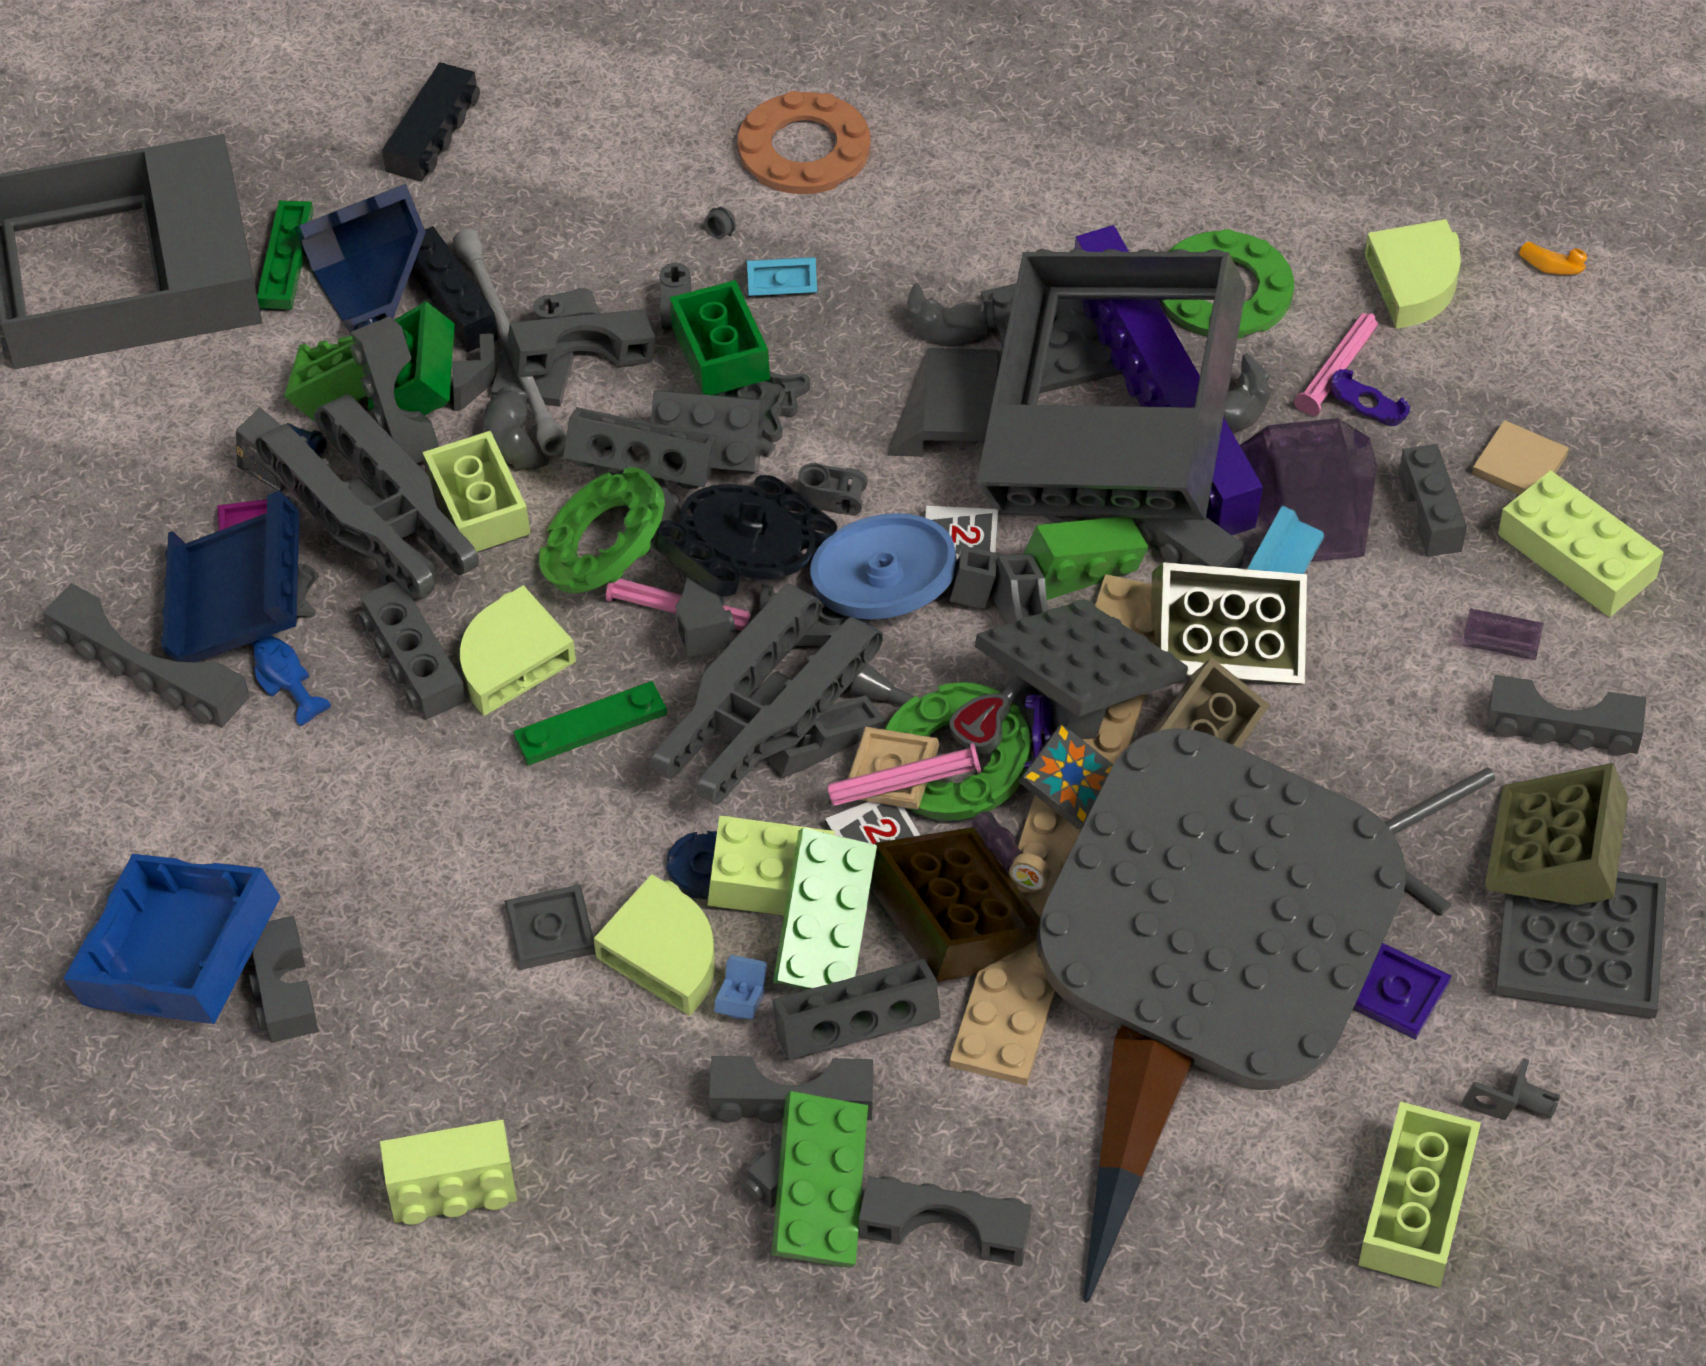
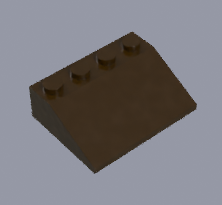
[870,827,1040,982]

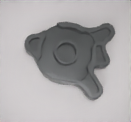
[714,371,810,442]

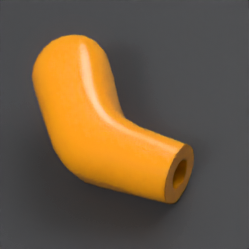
[1519,241,1587,275]

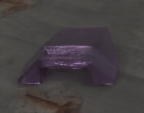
[1240,418,1377,562]

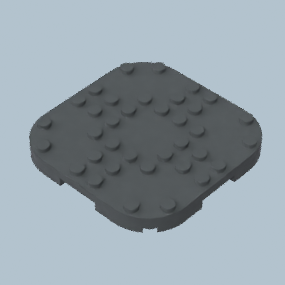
[1036,728,1406,1090]

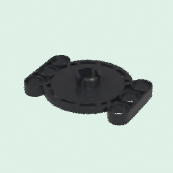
[653,475,837,596]

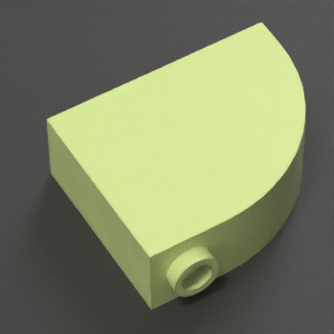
[1365,219,1461,329]
[460,585,576,716]
[594,874,715,1016]

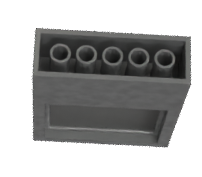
[0,134,262,369]
[976,249,1246,520]

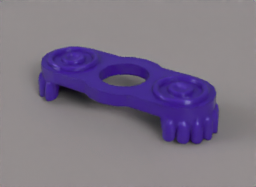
[1330,369,1410,426]
[1024,694,1053,771]

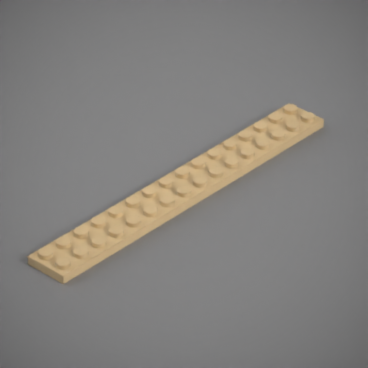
[950,574,1155,1086]

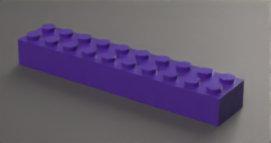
[1074,225,1263,535]

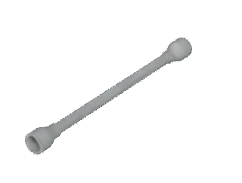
[452,229,566,456]

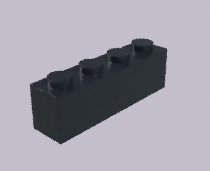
[382,62,480,182]
[411,226,498,353]

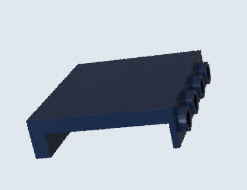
[161,491,300,663]

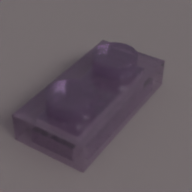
[1462,608,1544,660]

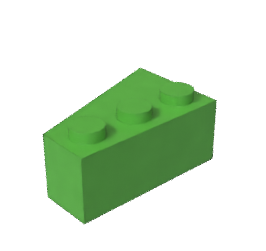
[284,336,366,421]
[1023,517,1148,600]

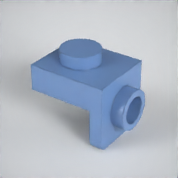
[714,955,767,1020]

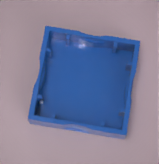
[63,854,281,1024]

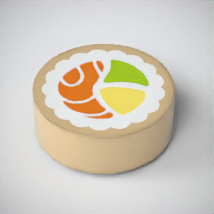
[1009,853,1051,891]

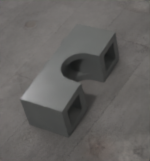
[1398,444,1467,557]
[247,915,319,1043]

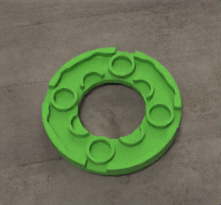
[1160,229,1294,339]
[539,467,665,593]
[885,682,1032,821]

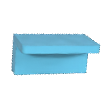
[747,257,817,296]
[1247,506,1324,574]

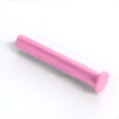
[1294,313,1378,416]
[606,579,751,631]
[828,743,981,805]

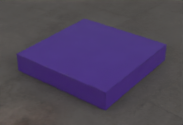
[1353,943,1452,1040]

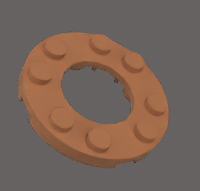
[738,91,871,194]

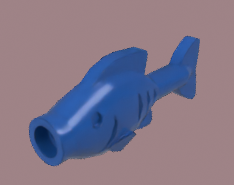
[250,635,331,726]

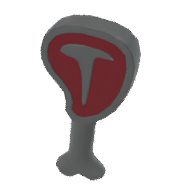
[949,676,1031,754]

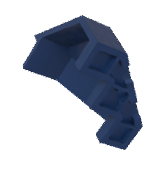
[294,183,426,335]

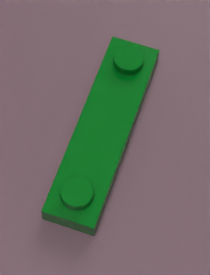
[257,200,314,309]
[513,681,667,766]

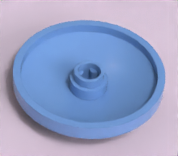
[810,513,957,619]

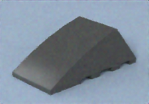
[888,348,1001,457]

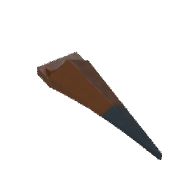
[1083,1025,1194,1303]

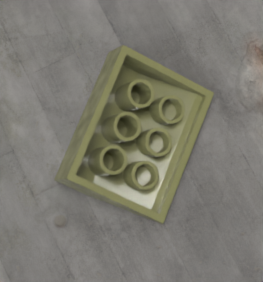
[1151,562,1307,685]
[1485,763,1628,905]

